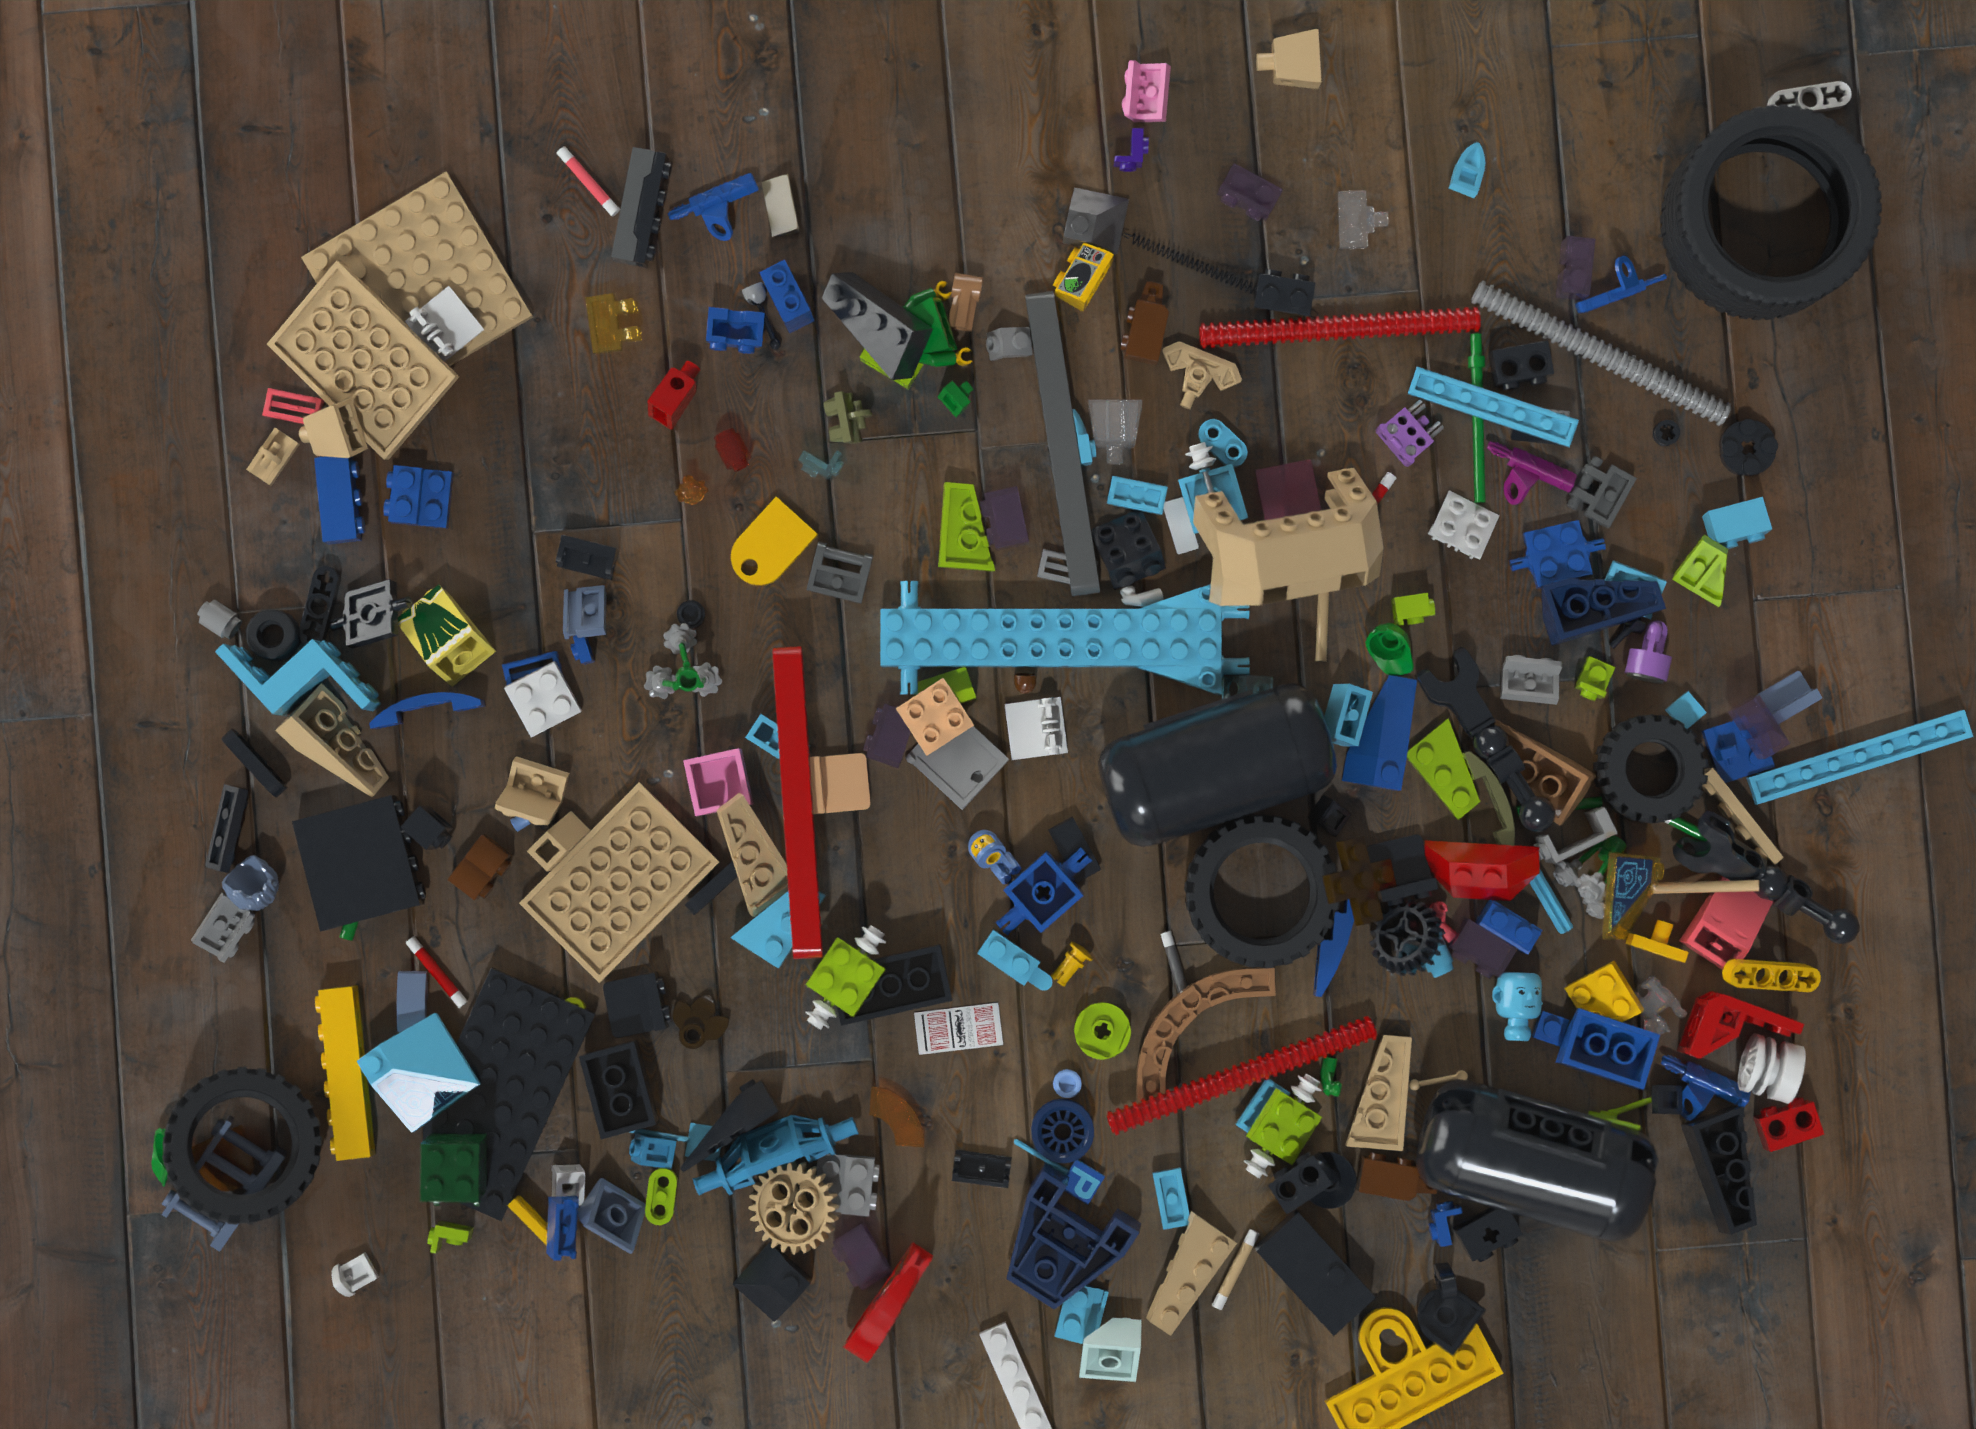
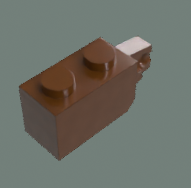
[1120,282,1169,366]
[1356,1152,1437,1201]

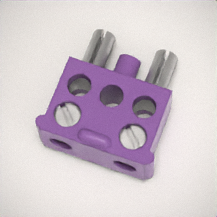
[1376,400,1444,467]

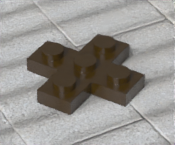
[1322,836,1397,926]

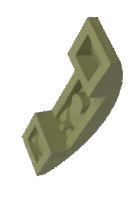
[1462,751,1515,845]

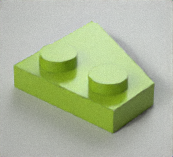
[1672,535,1729,607]

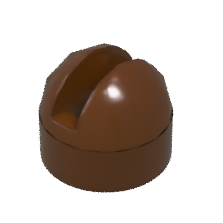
[1014,673,1037,694]

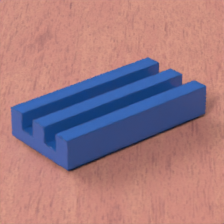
[502,651,564,685]

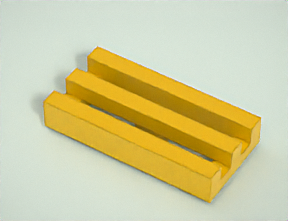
[507,1195,548,1246]

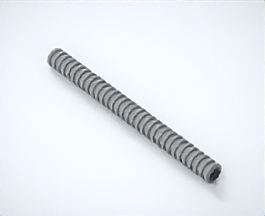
[1471,281,1731,426]

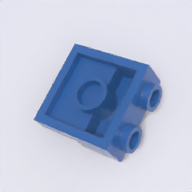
[384,465,454,529]

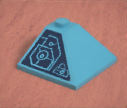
[357,1013,481,1132]

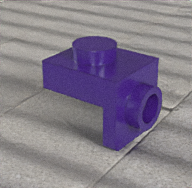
[1114,128,1149,172]

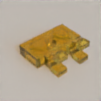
[585,293,642,354]

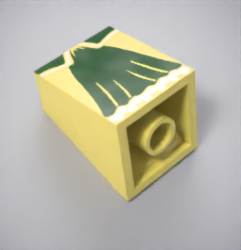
[398,584,496,687]

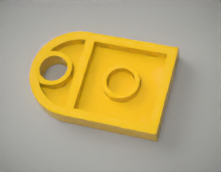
[731,497,818,586]

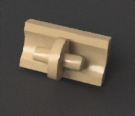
[246,428,300,486]

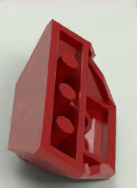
[1424,840,1540,901]

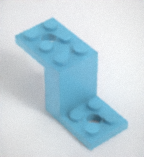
[215,639,381,716]

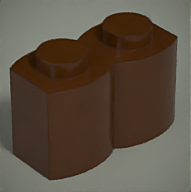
[448,834,512,901]

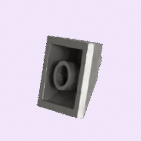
[1063,187,1129,254]

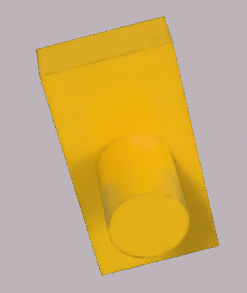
[1625,920,1689,963]

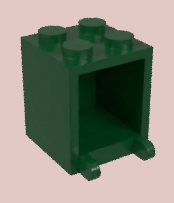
[420,1134,487,1206]

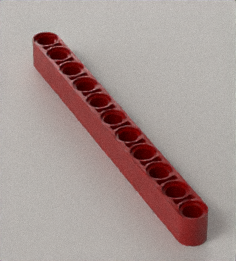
[773,646,823,959]

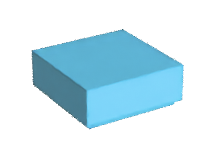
[1665,691,1707,729]

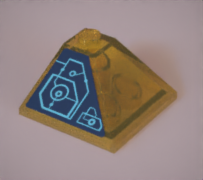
[1602,852,1664,940]

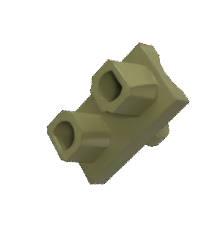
[823,391,872,444]

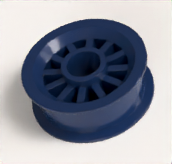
[1031,1099,1094,1163]

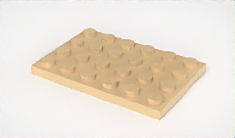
[267,260,460,460]
[519,782,720,983]

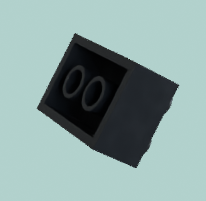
[579,1039,660,1140]

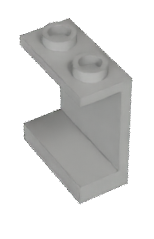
[1533,807,1617,863]

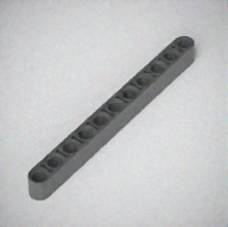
[1025,291,1100,597]

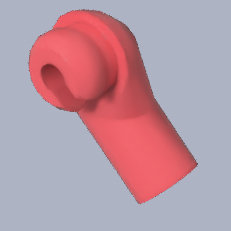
[1429,901,1457,943]

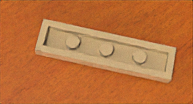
[1702,768,1784,865]

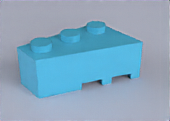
[730,891,826,968]

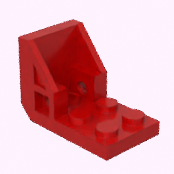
[1677,991,1804,1059]

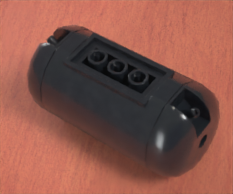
[1098,683,1337,847]
[1416,1079,1659,1242]

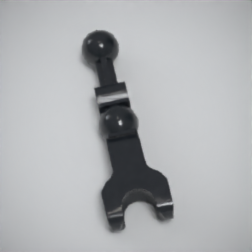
[1416,647,1555,832]
[1673,811,1860,944]

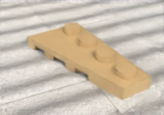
[717,793,788,917]
[1345,1034,1412,1151]
[1146,1211,1237,1336]

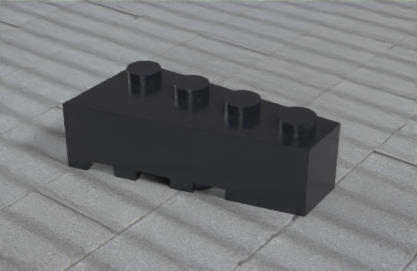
[1681,1105,1757,1235]

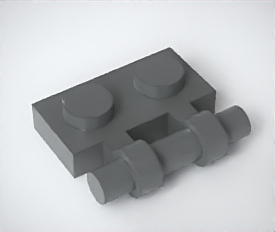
[1566,456,1637,528]

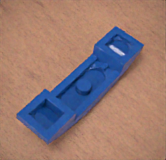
[369,692,486,729]

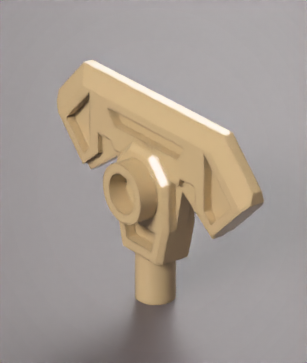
[1162,341,1242,409]

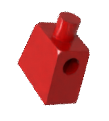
[647,361,700,430]

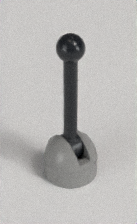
[741,282,781,350]

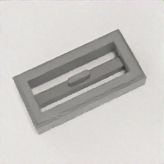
[1037,549,1098,584]

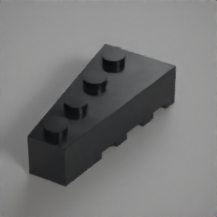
[822,272,933,380]

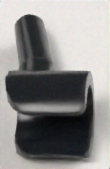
[1609,618,1646,649]

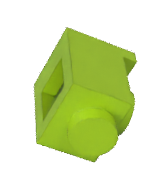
[1391,593,1435,627]

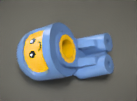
[968,830,1021,884]

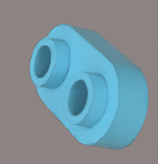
[1198,419,1247,468]

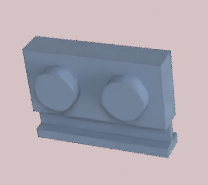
[563,585,607,639]

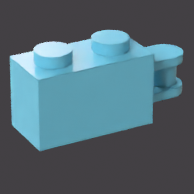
[977,929,1052,991]

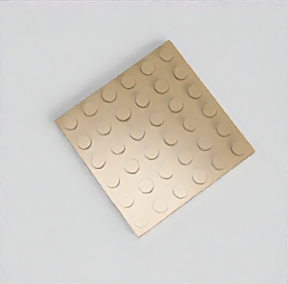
[301,172,533,367]

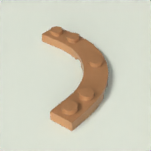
[1136,967,1276,1103]

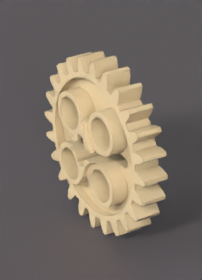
[748,1161,840,1254]

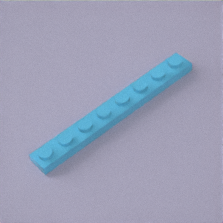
[1747,710,1973,805]

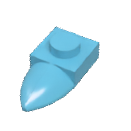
[1448,142,1485,198]
[1072,409,1096,466]

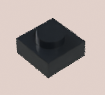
[1652,1085,1683,1115]

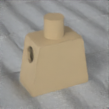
[1256,29,1322,89]
[299,398,368,458]

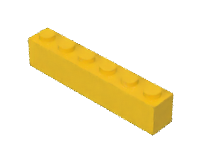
[315,985,376,1161]

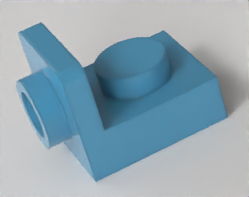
[629,1133,677,1169]

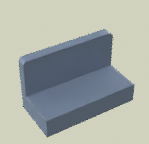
[1751,671,1822,728]

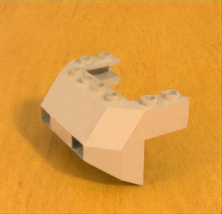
[1193,468,1383,606]

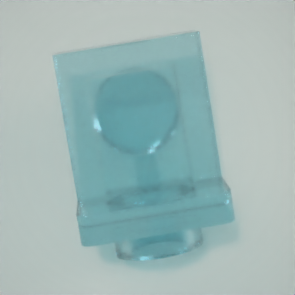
[798,451,844,480]

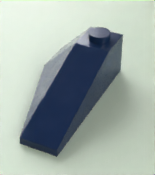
[1541,578,1666,646]

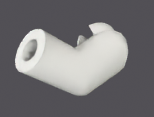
[1120,586,1163,607]

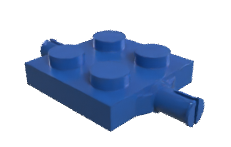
[1509,520,1606,589]

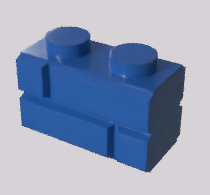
[1475,900,1542,954]

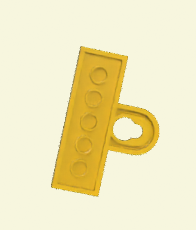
[1325,1307,1504,1429]

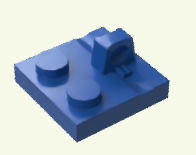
[1701,713,1775,783]

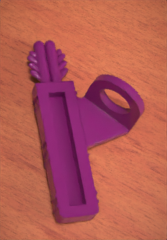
[1487,441,1577,505]

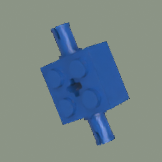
[996,847,1093,936]

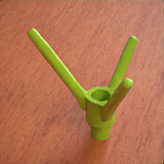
[1588,1097,1652,1131]

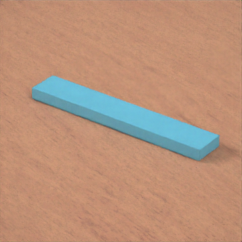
[1408,367,1579,448]

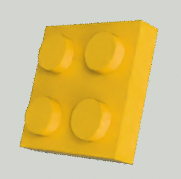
[1564,960,1644,1022]

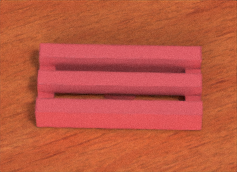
[262,388,325,424]

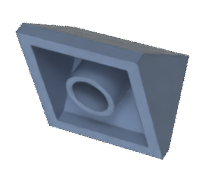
[577,1178,646,1254]

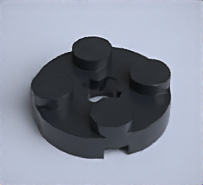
[1719,419,1778,476]

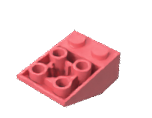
[1679,875,1773,970]

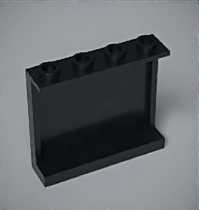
[292,795,426,932]

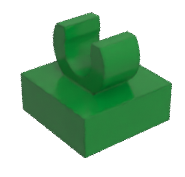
[938,381,974,418]

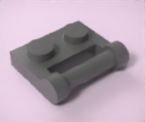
[806,541,874,604]

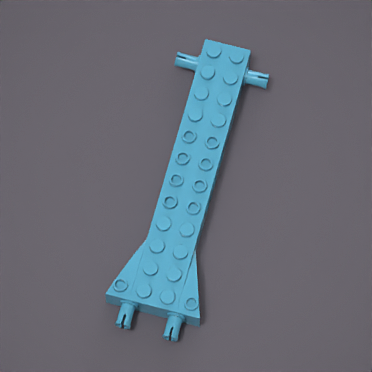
[880,581,1250,695]

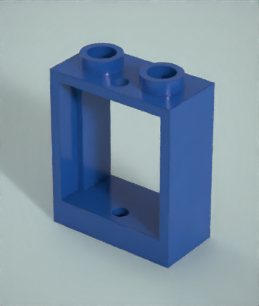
[759,260,814,334]

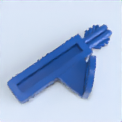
[668,173,759,241]
[1575,256,1667,314]
[1661,1055,1751,1121]

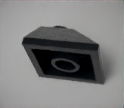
[732,1241,812,1322]

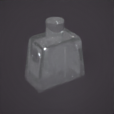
[1088,400,1142,464]

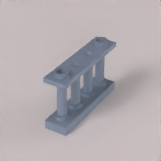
[162,1115,287,1252]

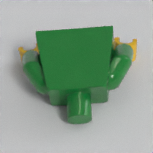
[903,281,972,367]

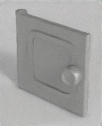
[905,726,1009,810]

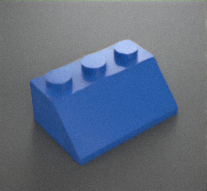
[1555,1008,1660,1090]

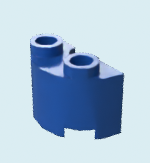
[706,307,765,354]

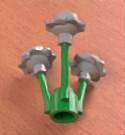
[644,623,722,699]
[1553,835,1627,919]

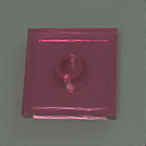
[1255,459,1321,521]

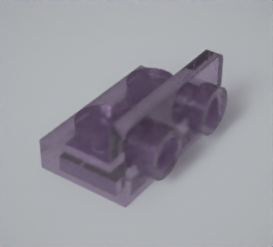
[1217,163,1283,221]

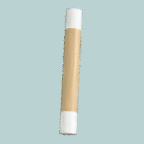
[1212,1229,1260,1310]

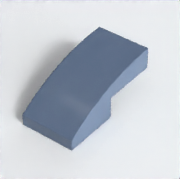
[397,971,428,1032]

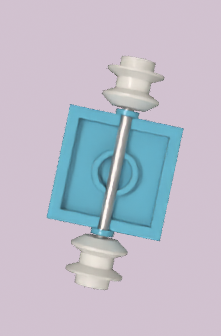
[1178,442,1248,534]

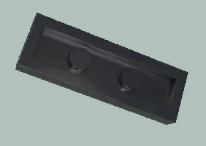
[205,784,248,873]

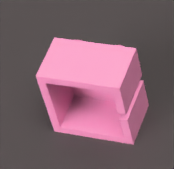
[683,748,753,816]

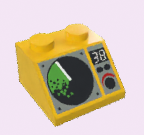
[1053,243,1114,312]

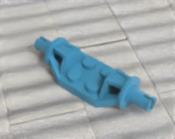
[693,1115,859,1196]

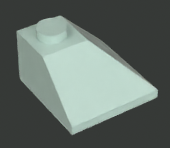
[1079,1318,1141,1382]

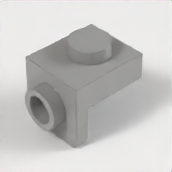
[986,327,1033,361]

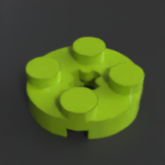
[1074,1002,1131,1060]

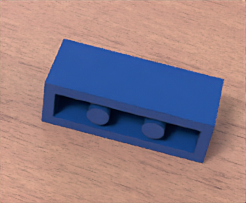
[314,457,365,544]

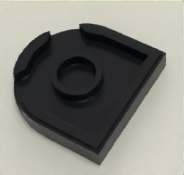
[1417,1289,1486,1357]

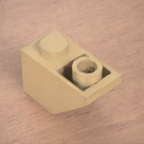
[527,811,591,871]

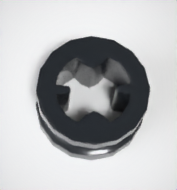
[1652,420,1680,446]

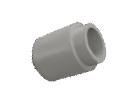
[197,600,242,639]

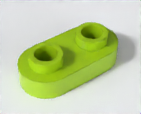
[645,1168,678,1225]

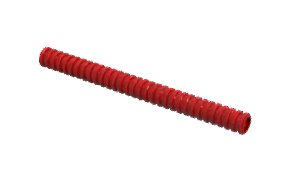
[1199,307,1481,348]
[1106,1016,1377,1136]

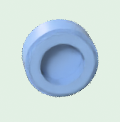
[1053,1069,1082,1098]

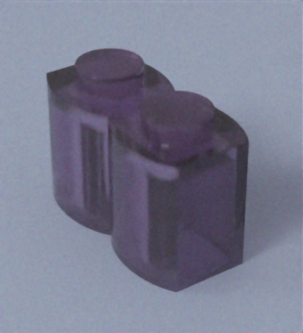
[831,1222,892,1290]

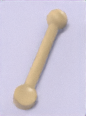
[1409,1070,1468,1090]

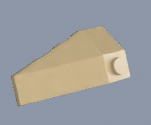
[275,683,389,797]

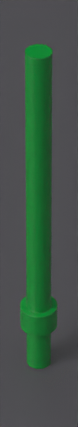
[1468,333,1486,503]

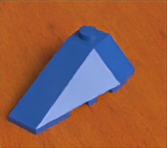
[1341,675,1417,791]

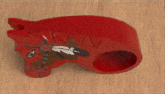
[843,1242,934,1363]

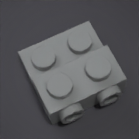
[816,1153,880,1216]

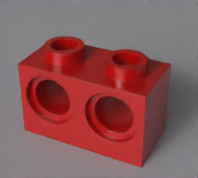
[1753,1097,1825,1152]

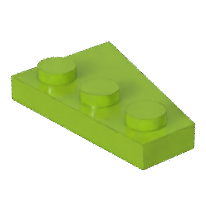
[938,482,995,572]
[1407,718,1480,820]

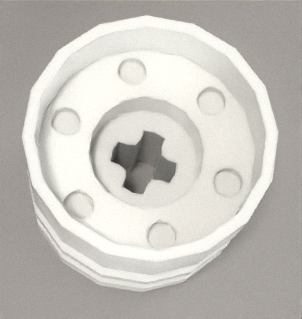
[1738,1033,1806,1104]

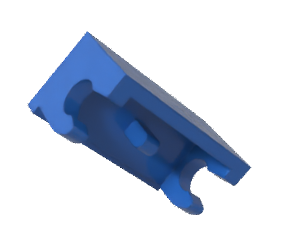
[546,1196,579,1261]

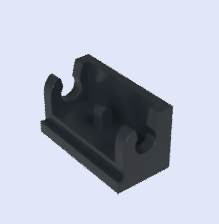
[556,534,620,580]
[952,1149,1012,1188]

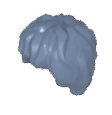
[222,855,279,911]

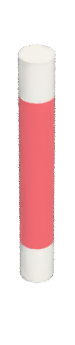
[557,146,620,217]

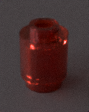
[714,428,752,472]

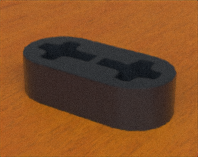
[1433,1262,1457,1299]

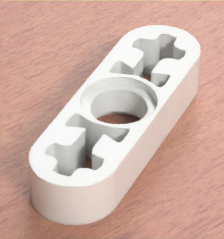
[1767,81,1851,113]

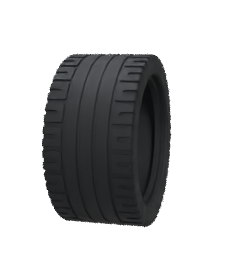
[1660,104,1882,320]

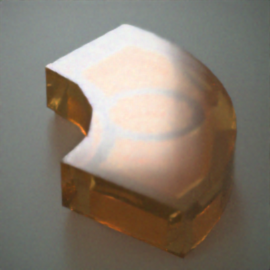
[869,1086,924,1147]

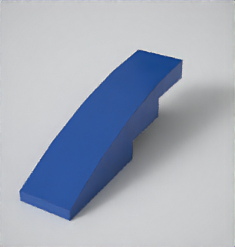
[1313,899,1354,997]

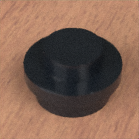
[677,600,705,629]

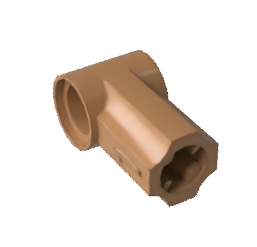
[948,273,983,332]

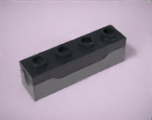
[611,147,672,268]

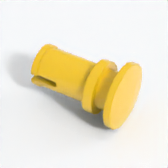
[1050,941,1093,987]

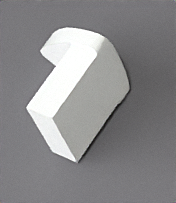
[332,1252,379,1297]

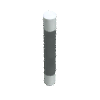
[1160,931,1188,993]

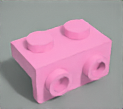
[1122,60,1171,122]

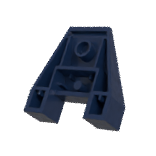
[1006,1162,1141,1309]

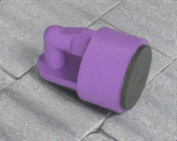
[1625,620,1672,684]

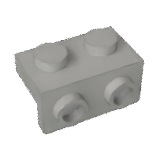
[1500,655,1562,705]
[191,892,255,963]

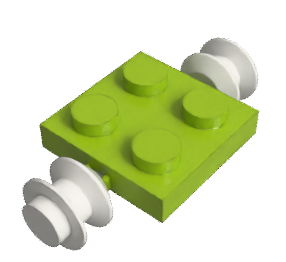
[805,925,886,1030]
[1244,1073,1322,1178]

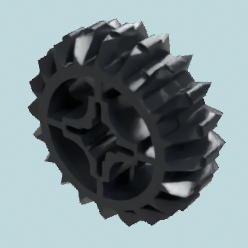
[1369,899,1445,976]

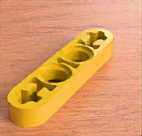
[1722,959,1821,992]

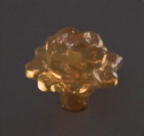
[674,475,708,505]

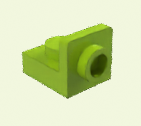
[1574,656,1615,701]
[428,1221,474,1253]

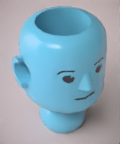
[1492,972,1543,1041]

